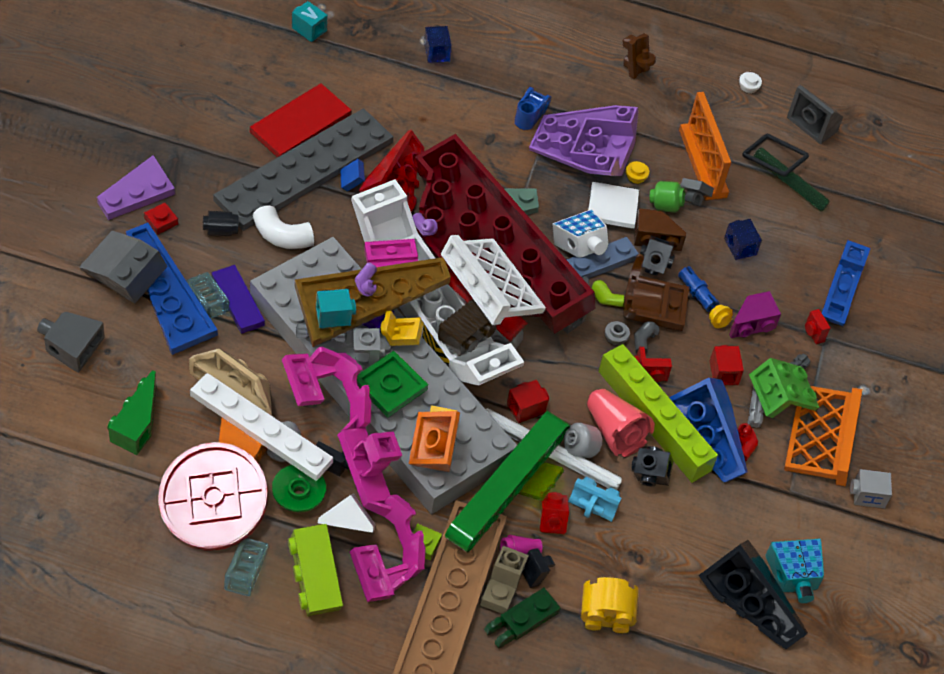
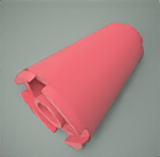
[587,389,655,457]

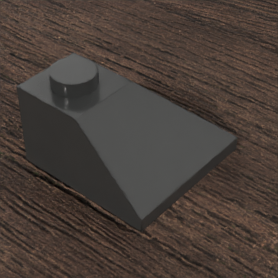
[787,85,843,144]

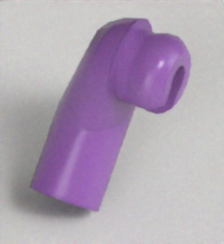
[412,213,438,236]
[355,263,377,296]

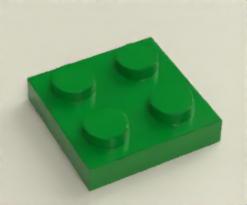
[357,350,428,418]

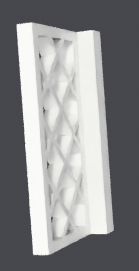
[441,235,546,325]

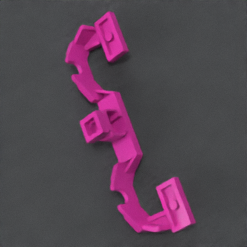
[282,347,425,602]

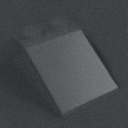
[80,231,168,304]

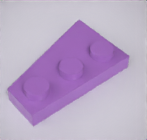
[97,155,175,220]

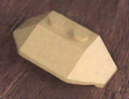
[189,349,272,416]

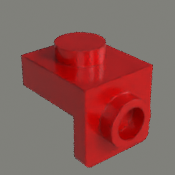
[634,346,672,382]
[539,492,569,534]

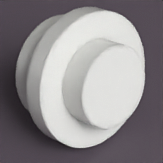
[739,72,762,93]

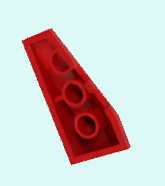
[359,129,424,212]

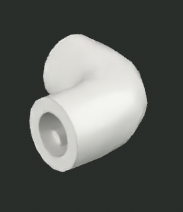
[253,206,314,249]

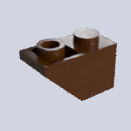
[634,208,686,251]

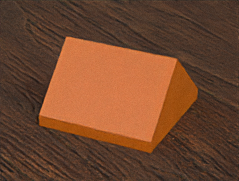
[408,411,460,472]

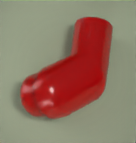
[738,423,758,462]

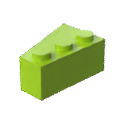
[288,524,343,616]

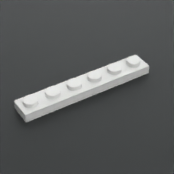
[190,373,333,481]

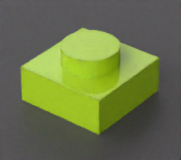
[413,523,442,561]

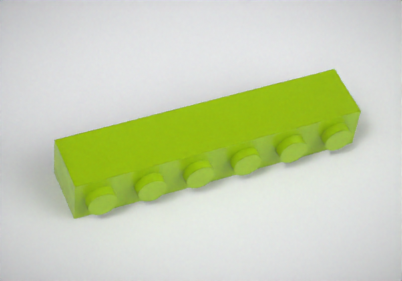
[598,344,718,483]

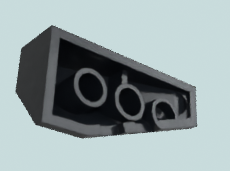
[698,540,808,650]

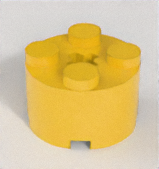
[581,577,639,633]

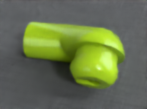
[592,280,624,307]

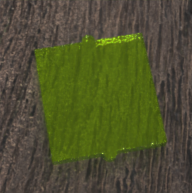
[518,462,564,501]

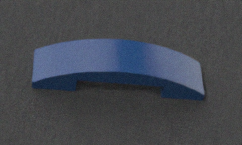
[822,240,870,326]

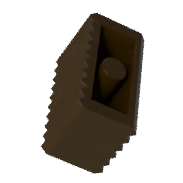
[438,299,497,356]

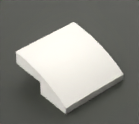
[588,182,639,229]

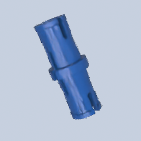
[678,266,719,312]

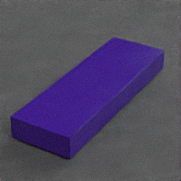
[212,265,265,334]

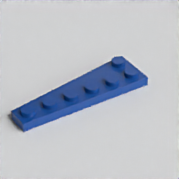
[126,223,218,355]

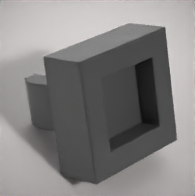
[681,178,714,206]

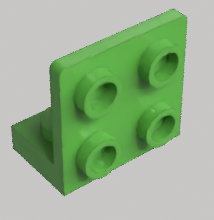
[749,358,819,418]

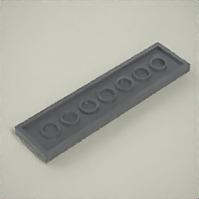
[213,108,394,231]

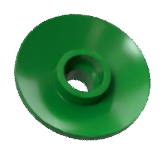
[272,465,326,512]

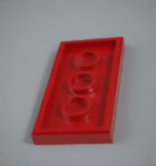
[250,83,352,158]

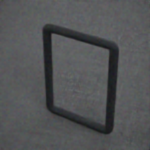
[742,134,809,176]

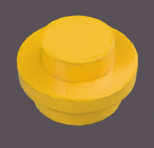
[626,161,649,184]
[709,305,733,328]

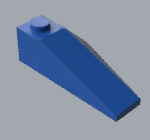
[669,377,748,483]

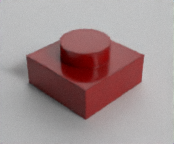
[144,202,178,235]
[805,309,830,345]

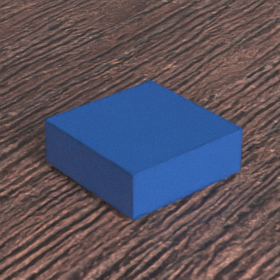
[341,159,365,191]

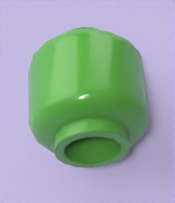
[650,181,685,212]

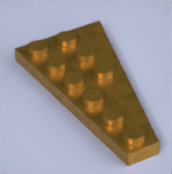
[294,257,451,347]

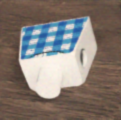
[552,209,608,257]

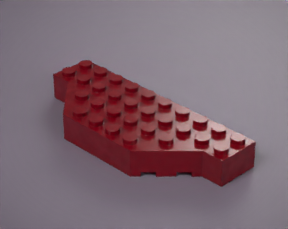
[416,134,596,334]

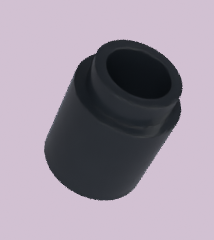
[203,211,239,236]

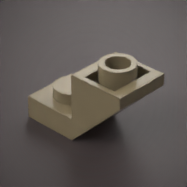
[480,546,529,614]

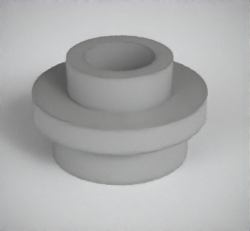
[605,321,630,345]

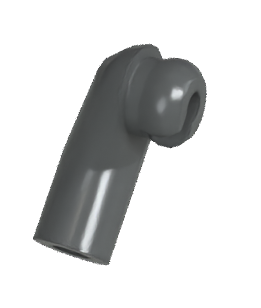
[634,321,660,354]

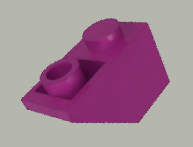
[729,291,781,338]

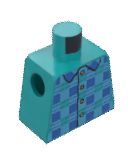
[765,539,824,603]

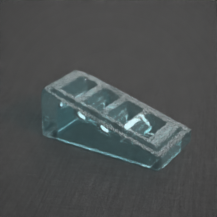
[186,272,230,319]
[224,538,269,596]

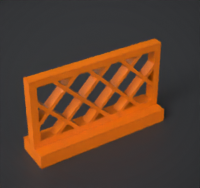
[679,92,731,201]
[784,386,862,486]

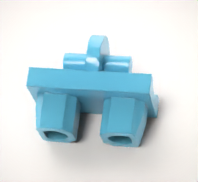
[568,477,621,522]

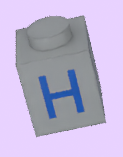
[850,469,892,509]

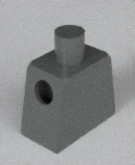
[37,312,105,373]

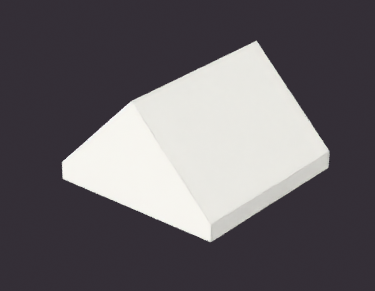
[318,493,376,533]

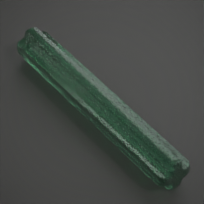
[754,148,830,211]

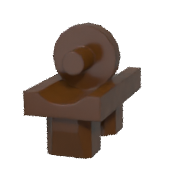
[622,33,656,79]

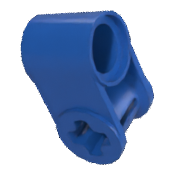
[515,87,551,130]

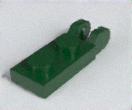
[484,588,561,648]

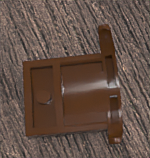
[623,254,689,331]

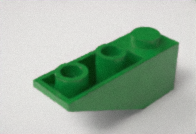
[107,370,157,455]

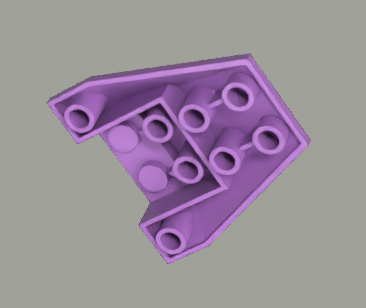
[529,105,638,176]

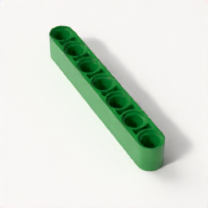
[445,411,570,553]

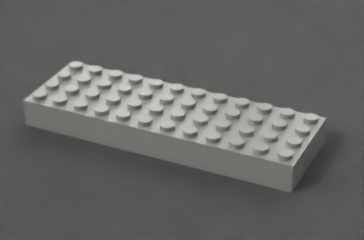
[250,237,517,515]

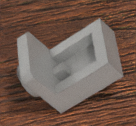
[353,328,385,367]

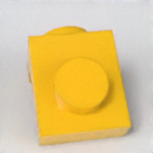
[381,311,424,346]

